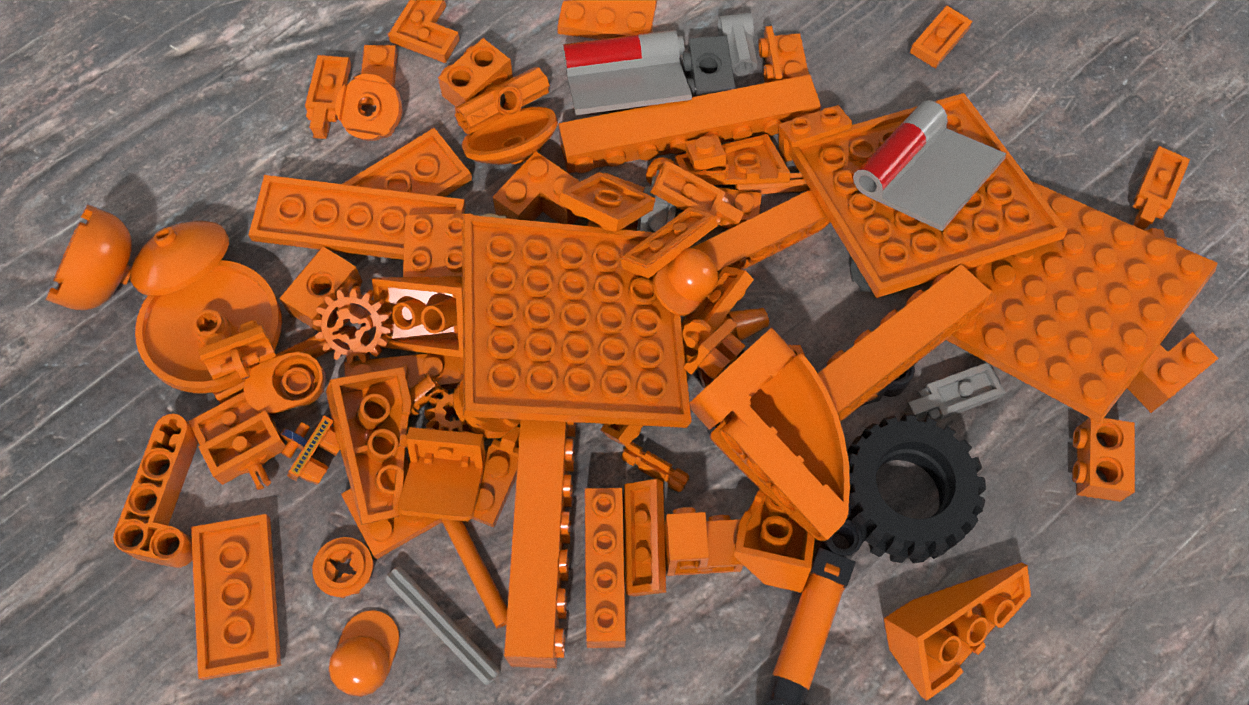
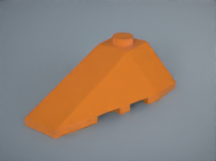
[884,562,1031,700]

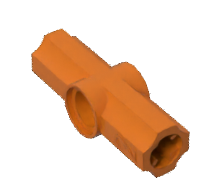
[455,67,550,134]

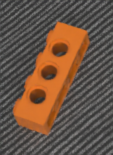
[585,488,626,648]

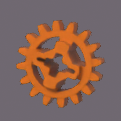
[313,286,394,364]

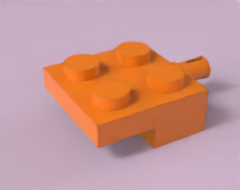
[188,392,286,490]

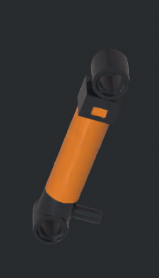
[762,519,863,705]

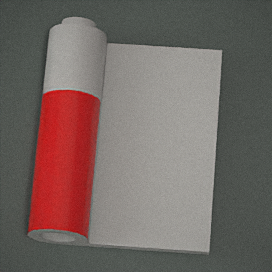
[563,30,692,115]
[853,100,1006,231]

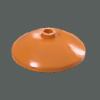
[462,107,558,165]
[130,220,229,296]

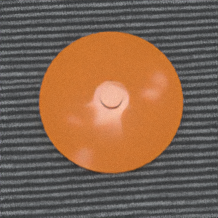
[135,260,282,393]

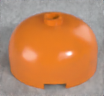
[45,204,132,310]

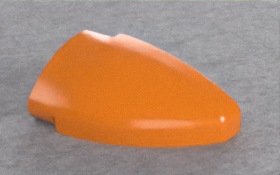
[689,327,850,541]

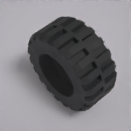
[847,414,986,563]

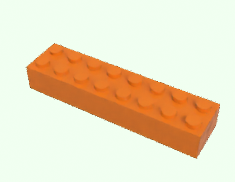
[504,420,576,668]

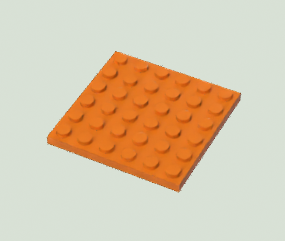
[789,93,1068,298]
[946,181,1218,423]
[462,214,692,428]

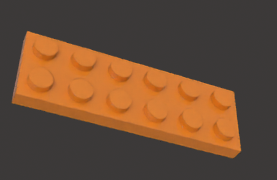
[248,175,466,260]

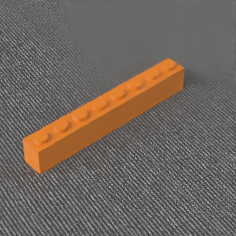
[558,74,821,174]

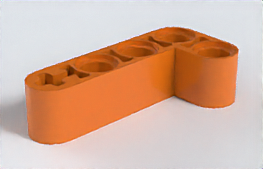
[113,414,198,568]

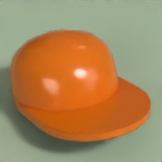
[653,248,719,316]
[244,352,326,414]
[328,610,400,697]

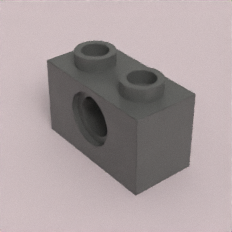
[683,36,735,97]

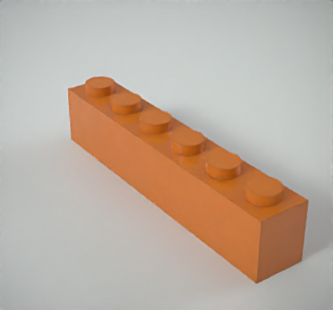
[818,264,992,422]

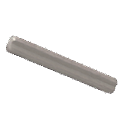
[385,566,500,685]

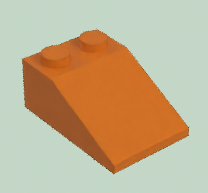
[372,276,463,358]

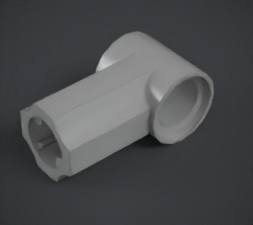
[718,13,758,76]

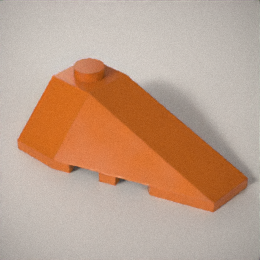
[326,367,411,525]
[734,489,815,593]

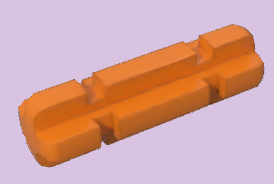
[622,442,689,492]

